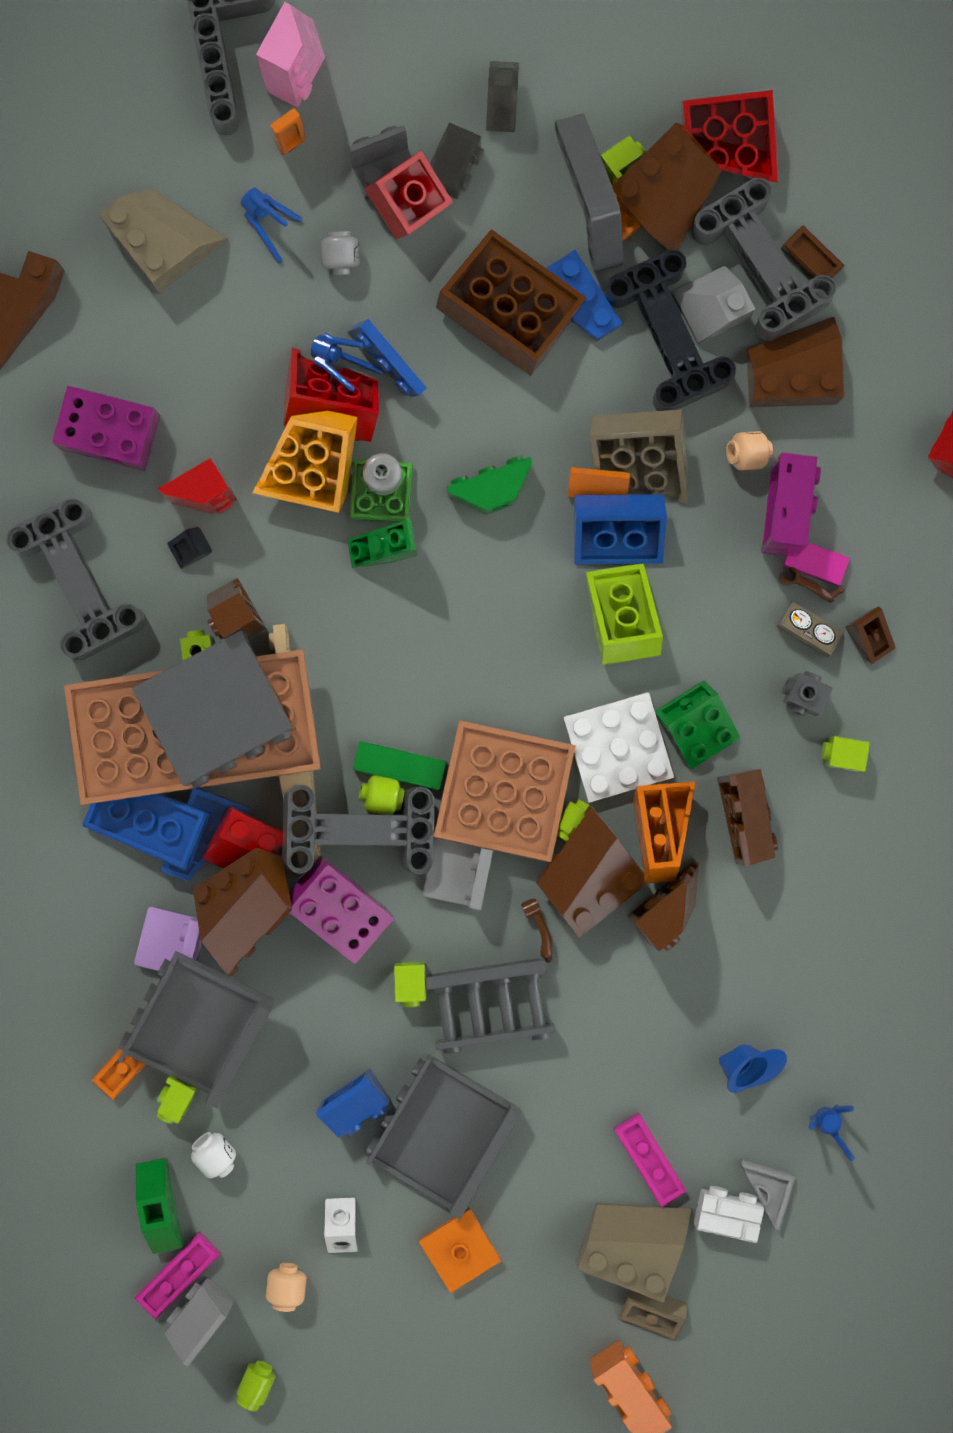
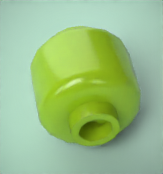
[358,775,404,815]

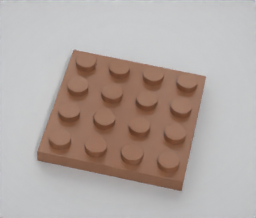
[434,720,576,863]

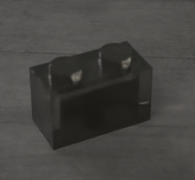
[430,122,484,199]

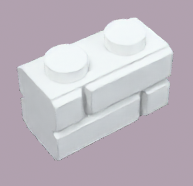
[694,1186,764,1243]

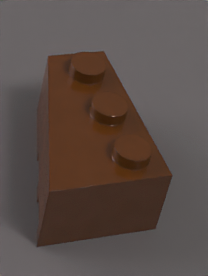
[207,578,266,639]

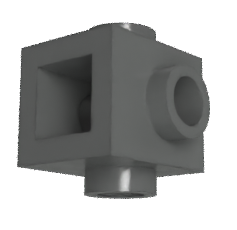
[782,671,833,716]

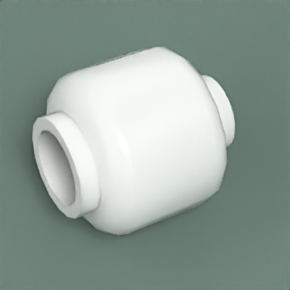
[191,1132,236,1178]

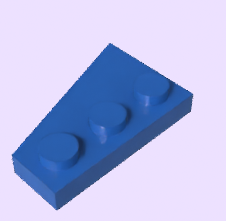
[546,250,622,341]
[348,319,427,397]
[161,788,250,881]

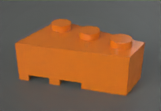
[633,782,696,884]
[589,1340,672,1433]

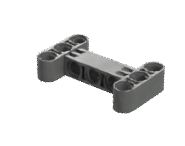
[692,178,836,341]
[6,498,146,660]
[282,785,434,875]

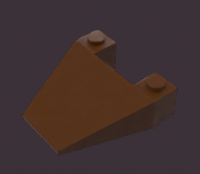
[0,251,65,370]

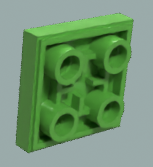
[350,459,412,522]

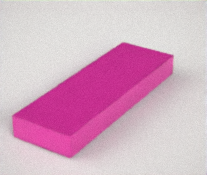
[614,1112,687,1208]
[134,1231,221,1320]

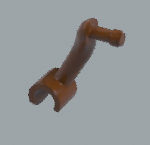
[779,567,844,603]
[521,899,552,963]

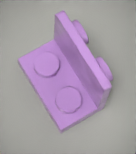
[134,907,201,971]

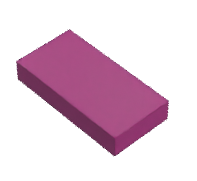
[783,542,850,587]

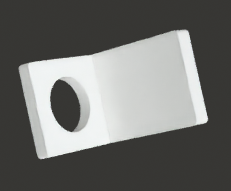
[324,1198,358,1253]

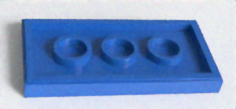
[82,793,211,870]

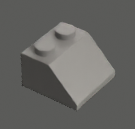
[164,1277,235,1367]

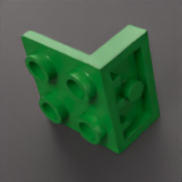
[655,680,740,769]

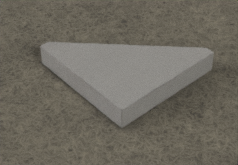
[740,1158,796,1231]

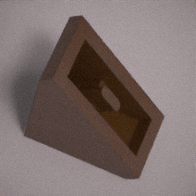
[845,606,896,664]

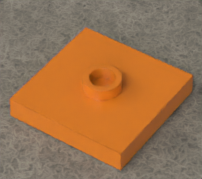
[419,1207,501,1294]

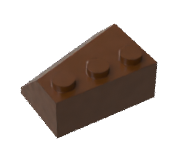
[612,123,722,250]
[747,317,844,407]
[717,769,778,866]
[536,805,648,938]
[193,848,292,977]
[627,860,699,951]

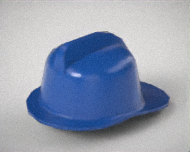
[719,1044,787,1093]

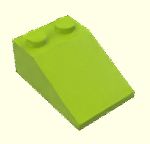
[586,563,663,665]

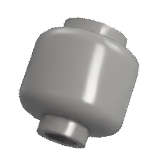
[321,231,360,275]
[363,453,402,495]

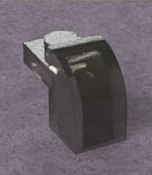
[486,61,519,132]

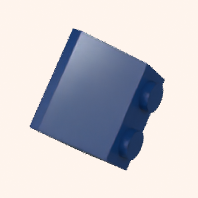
[315,1069,390,1137]

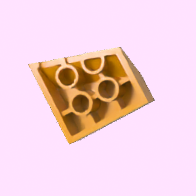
[252,411,358,513]

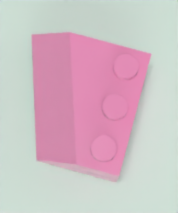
[256,2,325,108]

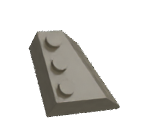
[98,188,228,293]
[589,410,689,504]
[576,1203,692,1303]

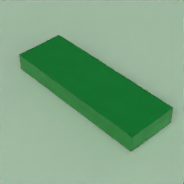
[353,741,446,790]

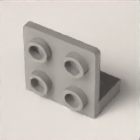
[423,838,493,910]

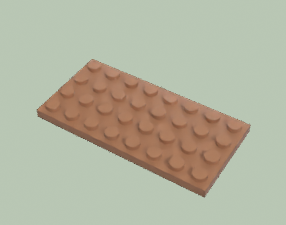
[64,649,321,805]

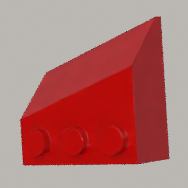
[681,90,778,183]
[283,347,379,442]

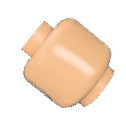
[726,431,773,471]
[265,1263,307,1312]

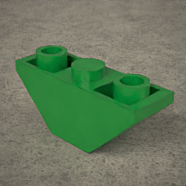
[446,455,532,515]
[348,520,417,568]
[136,1157,184,1254]

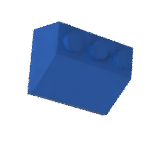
[574,495,667,564]

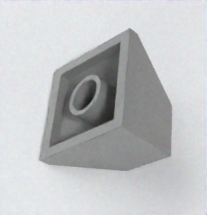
[672,266,755,344]

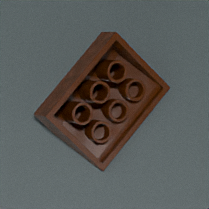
[436,229,587,376]

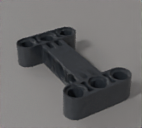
[604,250,736,411]

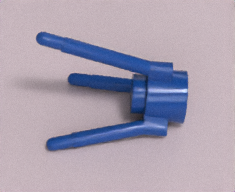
[241,187,302,263]
[311,333,385,392]
[809,1104,855,1161]

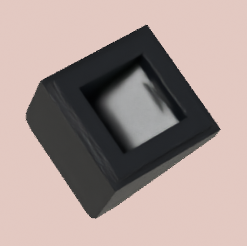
[167,527,212,569]

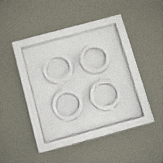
[563,692,674,803]

